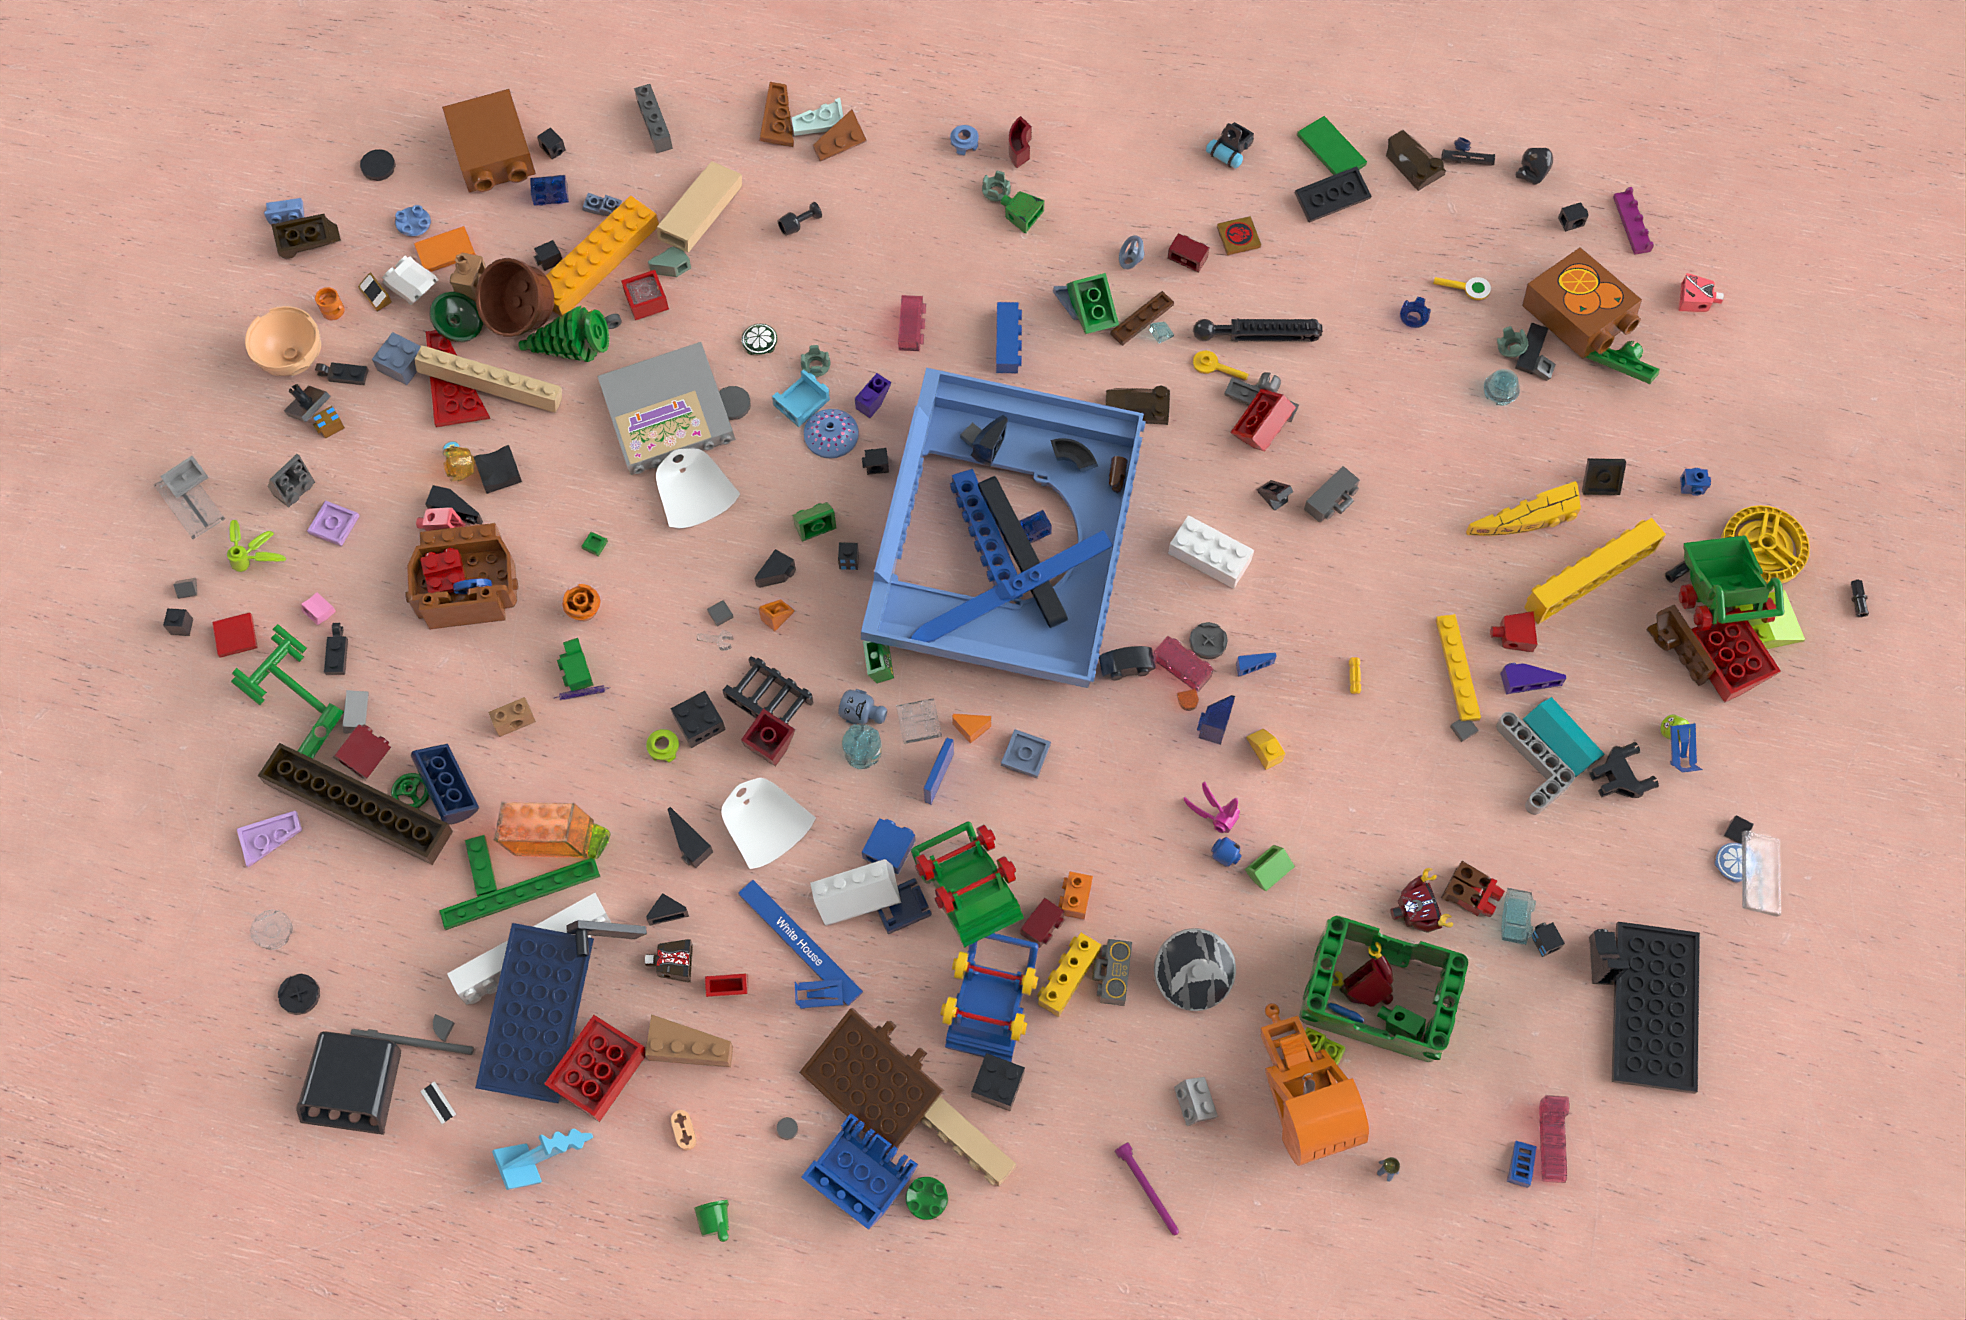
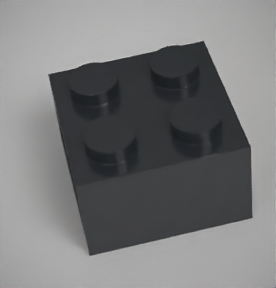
[670,690,726,748]
[971,1053,1025,1111]

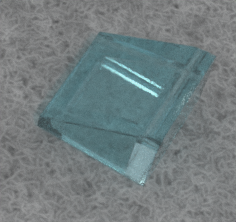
[1150,322,1174,343]

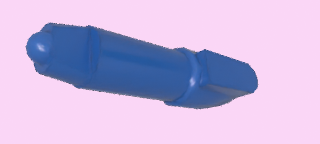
[1328,1003,1365,1023]

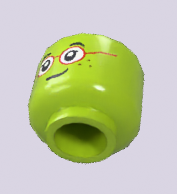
[1660,714,1690,742]

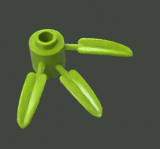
[227,520,286,572]

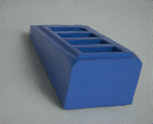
[1236,652,1277,677]
[1507,1141,1537,1188]

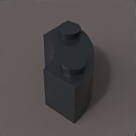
[1050,438,1098,472]
[1099,646,1156,681]

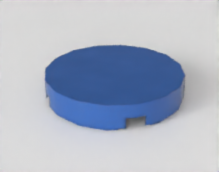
[453,579,492,595]

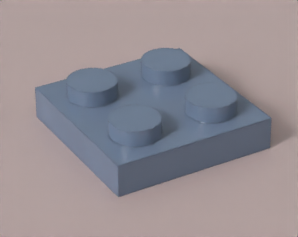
[1001,729,1051,779]

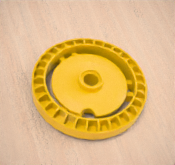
[1721,505,1810,584]

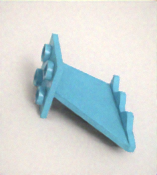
[492,1129,593,1190]

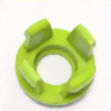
[646,729,679,763]

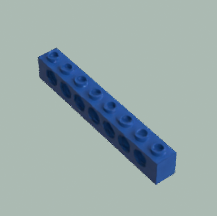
[950,469,1023,600]

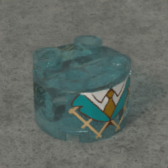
[842,724,882,769]

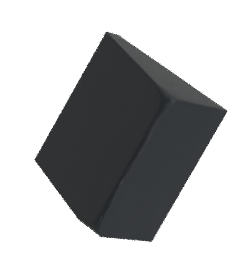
[1724,815,1754,845]

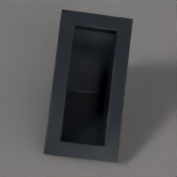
[646,893,689,926]

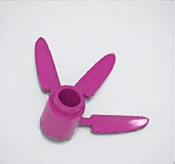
[1184,781,1240,833]

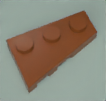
[813,109,867,162]

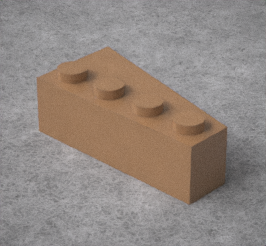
[645,1014,733,1068]

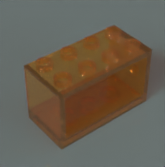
[493,802,594,858]

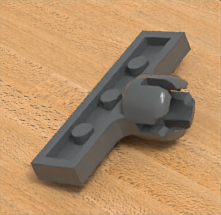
[1224,372,1299,422]

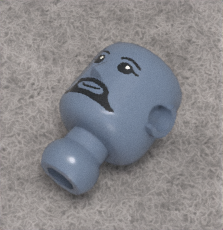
[838,689,888,725]

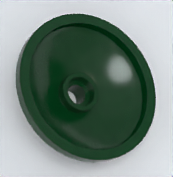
[429,292,483,342]

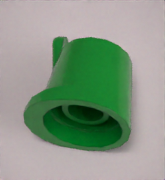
[694,1200,729,1242]

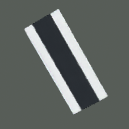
[420,1081,456,1124]

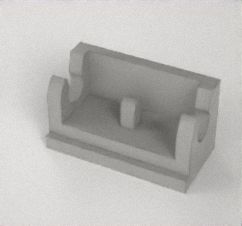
[160,456,209,498]
[343,690,369,734]

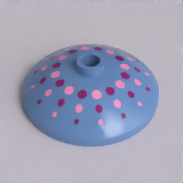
[804,409,859,458]

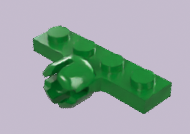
[1586,341,1660,384]

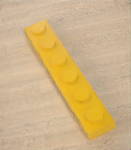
[1436,614,1481,721]

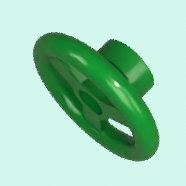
[391,773,429,808]

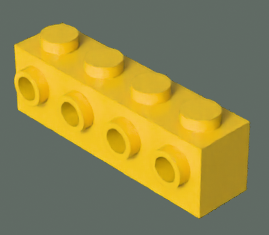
[1037,932,1102,1017]

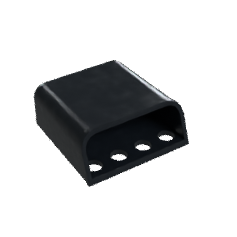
[296,1031,401,1135]

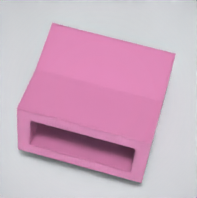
[301,593,336,625]

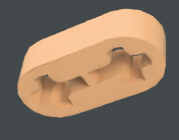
[671,1110,697,1151]

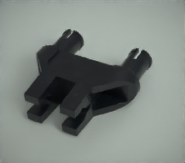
[1589,742,1659,798]

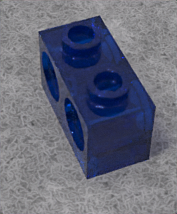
[530,175,569,206]
[1019,510,1052,544]

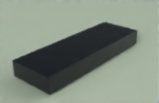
[1515,322,1549,374]

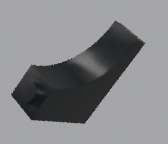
[1589,929,1629,985]

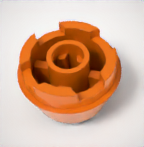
[562,584,601,621]

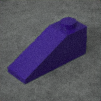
[1500,663,1567,695]

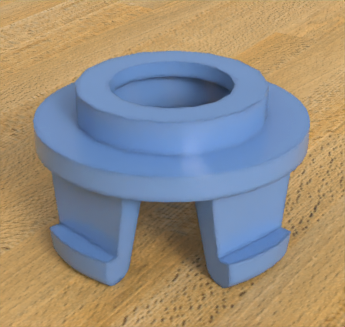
[950,125,979,156]

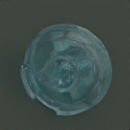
[1484,369,1520,406]

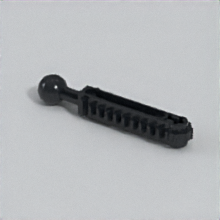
[1193,318,1323,342]

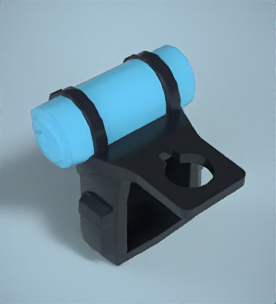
[1206,122,1254,169]

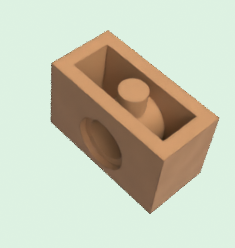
[488,697,536,737]

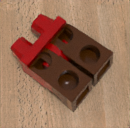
[1441,861,1505,917]

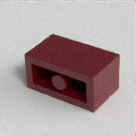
[1167,233,1210,273]
[1020,897,1065,948]

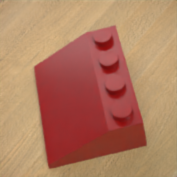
[1691,607,1781,703]
[544,1014,646,1122]

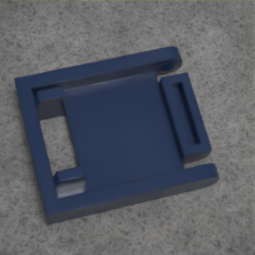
[877,878,932,934]

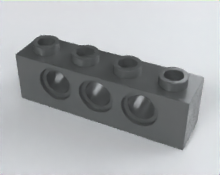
[634,84,673,154]

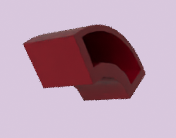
[1008,116,1032,168]

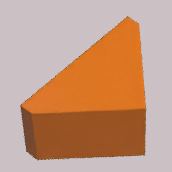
[759,599,795,632]
[952,714,991,744]

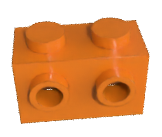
[1058,871,1093,920]

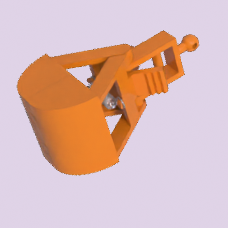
[1260,1003,1369,1166]

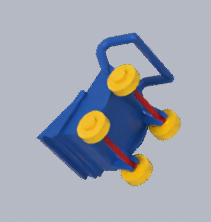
[940,933,1039,1062]

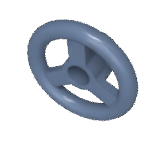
[1119,235,1144,270]

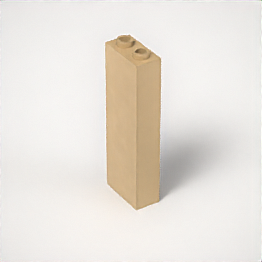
[657,161,742,253]

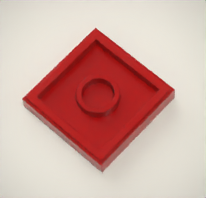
[212,612,258,658]

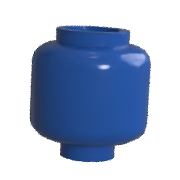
[1211,837,1242,867]

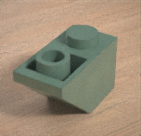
[648,246,691,277]

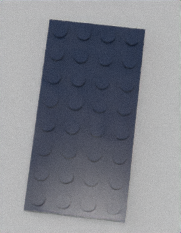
[475,923,594,1104]

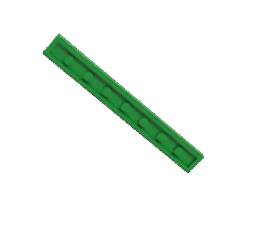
[439,857,601,930]

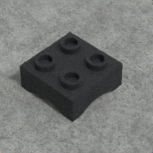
[473,445,522,494]

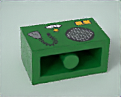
[863,641,894,684]

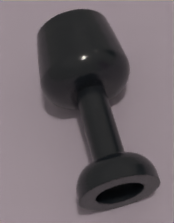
[777,202,822,236]

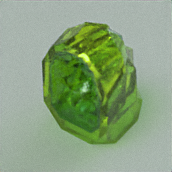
[584,823,611,859]

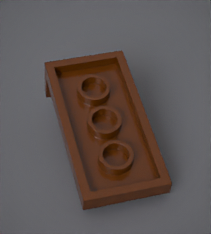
[1646,604,1717,686]

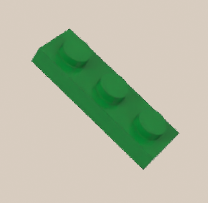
[465,835,498,897]

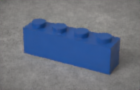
[996,302,1022,373]

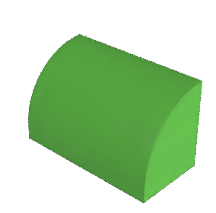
[1245,845,1295,891]

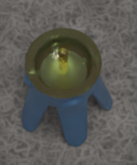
[1377,1157,1400,1182]

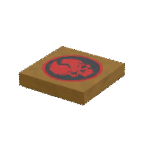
[1217,216,1261,255]

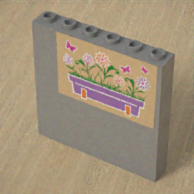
[598,342,736,475]

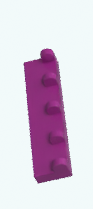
[1613,187,1654,255]

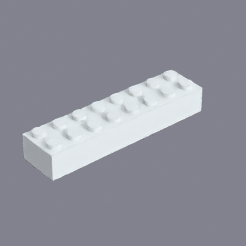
[447,893,611,1005]

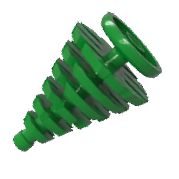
[518,305,610,362]

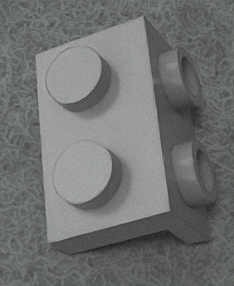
[1174,1077,1218,1126]

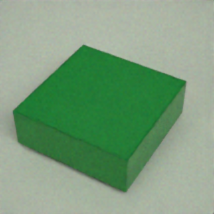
[581,532,608,557]

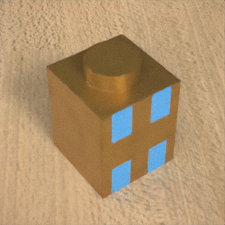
[312,406,345,439]

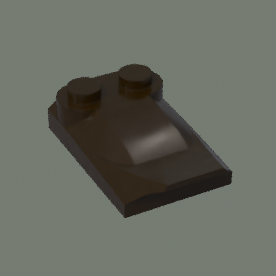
[1386,130,1446,191]
[271,213,341,259]
[1106,385,1170,425]

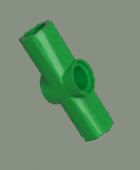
[297,703,344,759]

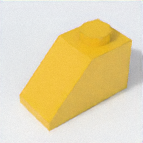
[1246,728,1285,770]

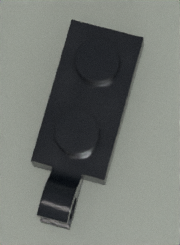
[315,362,368,385]
[324,623,348,675]

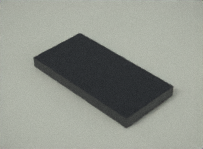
[1294,166,1372,223]

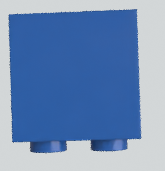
[862,818,916,875]

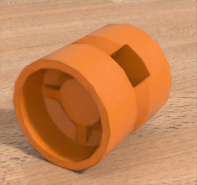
[315,287,345,320]

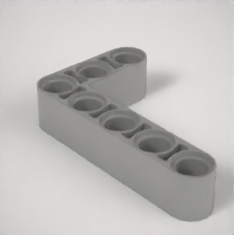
[1496,712,1575,815]

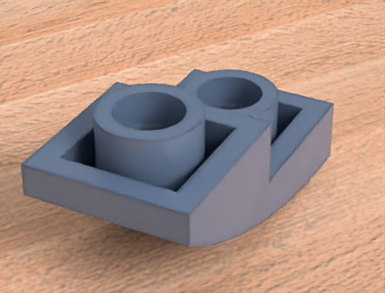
[582,193,622,216]

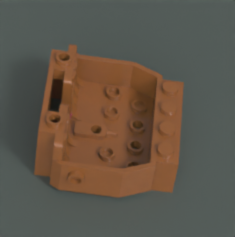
[405,523,519,630]

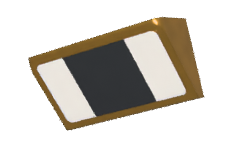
[358,272,392,311]

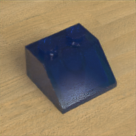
[1197,695,1235,745]

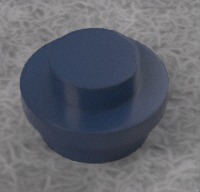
[1454,137,1471,152]

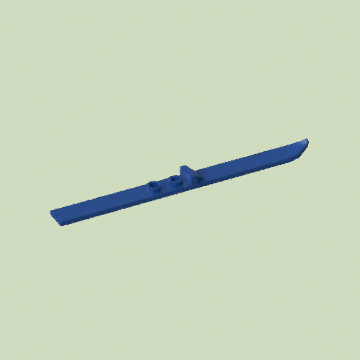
[910,530,1113,643]

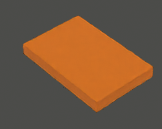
[414,226,476,272]

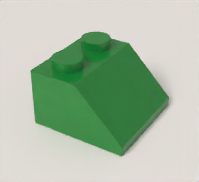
[792,502,837,542]

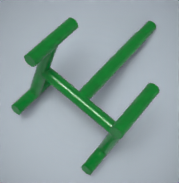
[231,624,326,713]

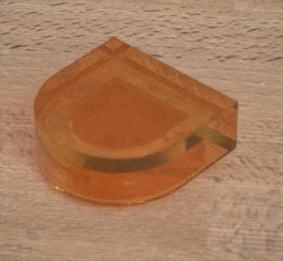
[1177,689,1199,711]

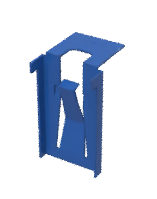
[1670,723,1703,773]
[795,979,844,1009]

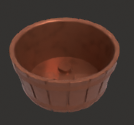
[476,258,554,337]

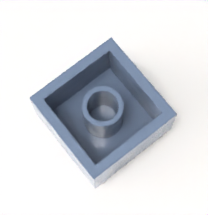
[372,332,421,385]

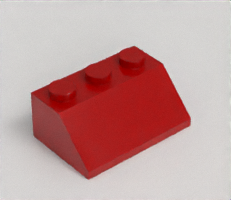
[1230,389,1296,452]

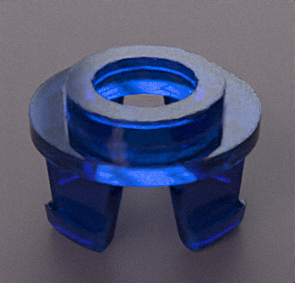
[1400,296,1431,328]

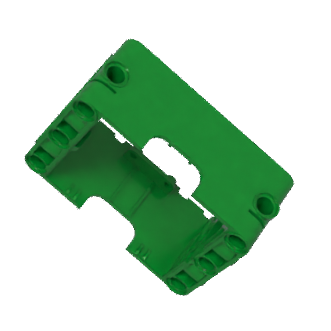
[1299,916,1469,1062]

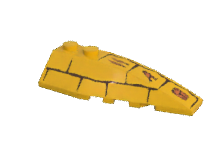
[1466,481,1581,536]

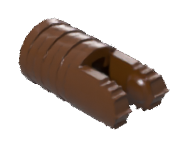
[1109,456,1128,493]

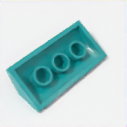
[1523,697,1605,778]

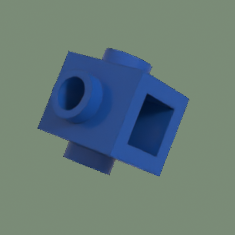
[1680,468,1711,496]

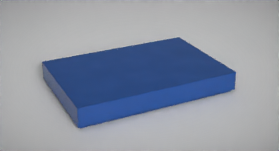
[924,737,954,805]

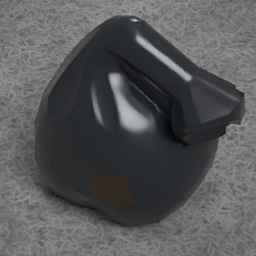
[1515,148,1553,185]

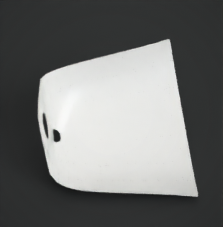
[656,449,740,528]
[721,778,816,869]

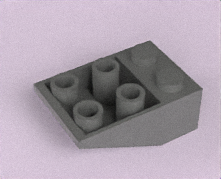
[268,454,315,508]

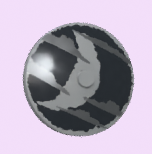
[1154,928,1236,1011]

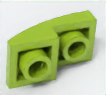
[1305,1027,1346,1065]

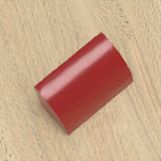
[705,973,748,997]

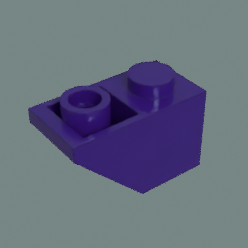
[855,373,891,418]

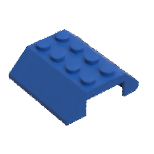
[801,1114,918,1230]

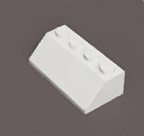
[810,859,901,926]

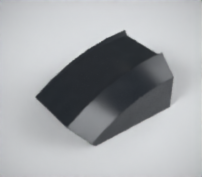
[971,415,1008,467]

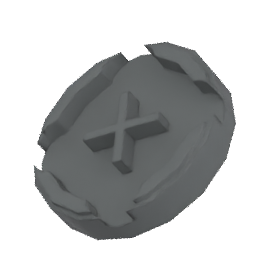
[719,386,751,420]
[1189,622,1228,659]

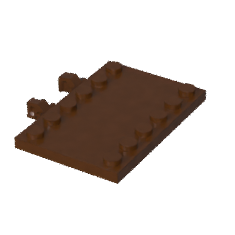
[799,1008,944,1154]

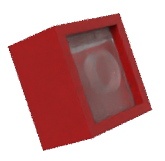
[621,270,669,320]

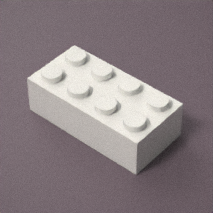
[1168,515,1254,589]

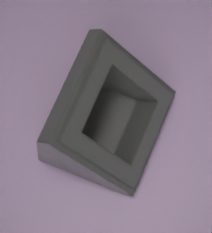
[173,578,197,599]

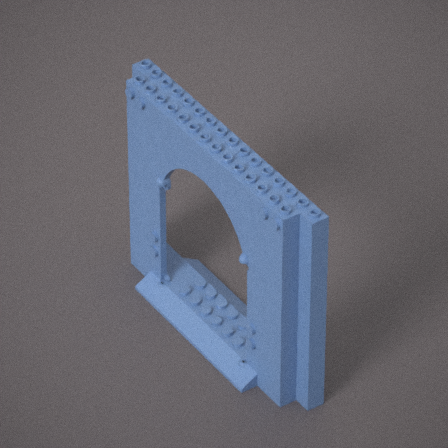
[861,368,1146,688]

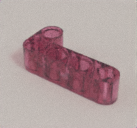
[1539,1095,1570,1183]

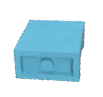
[772,370,830,427]

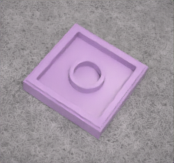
[307,501,359,547]

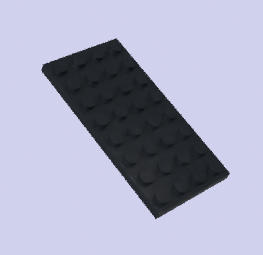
[1612,921,1700,1094]

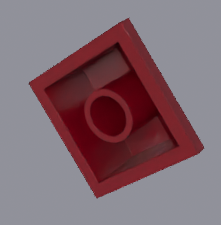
[741,708,795,767]

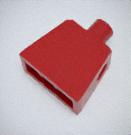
[1490,611,1538,652]

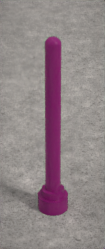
[1114,1142,1179,1236]

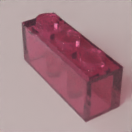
[898,295,927,351]
[1153,636,1214,693]

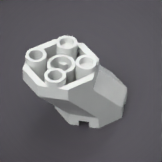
[382,255,439,305]

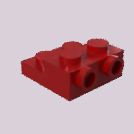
[420,548,466,593]

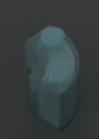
[1501,888,1536,945]

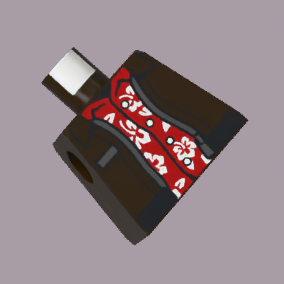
[645,939,693,982]

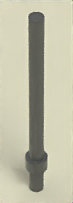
[350,1029,474,1055]

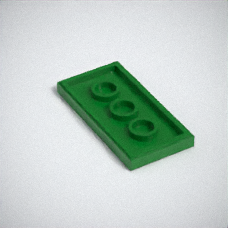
[1297,116,1367,175]

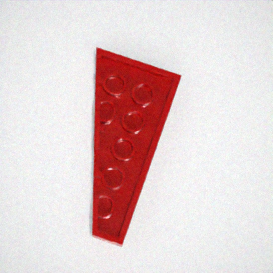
[425,330,491,427]

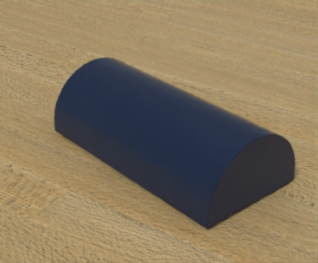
[411,743,479,825]

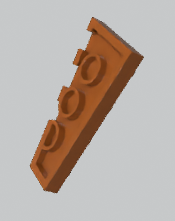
[759,82,794,147]

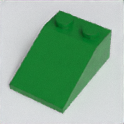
[1066,273,1119,334]

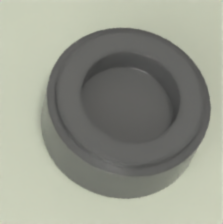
[605,314,622,329]
[777,1117,798,1140]

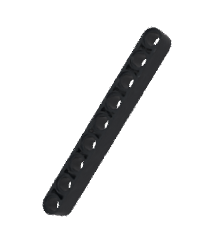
[977,476,1068,628]

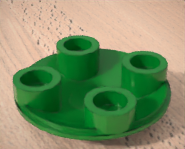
[906,1177,948,1220]

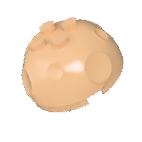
[245,306,321,376]

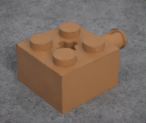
[450,253,486,302]

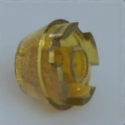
[443,446,475,482]

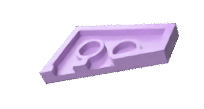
[237,810,302,867]

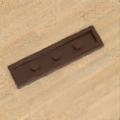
[1110,291,1174,346]

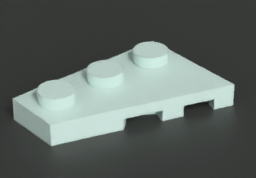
[792,98,843,136]

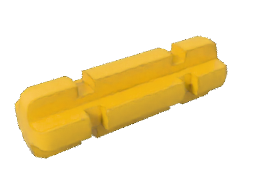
[1349,657,1361,694]

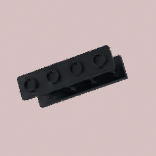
[722,656,814,725]

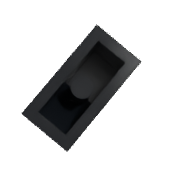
[754,549,796,588]

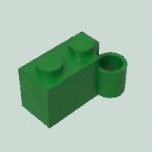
[557,637,594,692]

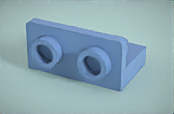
[264,198,304,224]

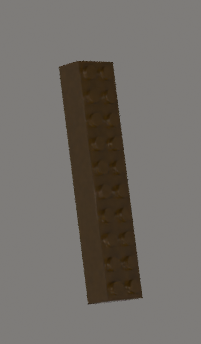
[258,743,453,865]

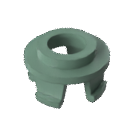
[982,171,1011,201]
[1497,326,1528,357]
[801,345,831,377]

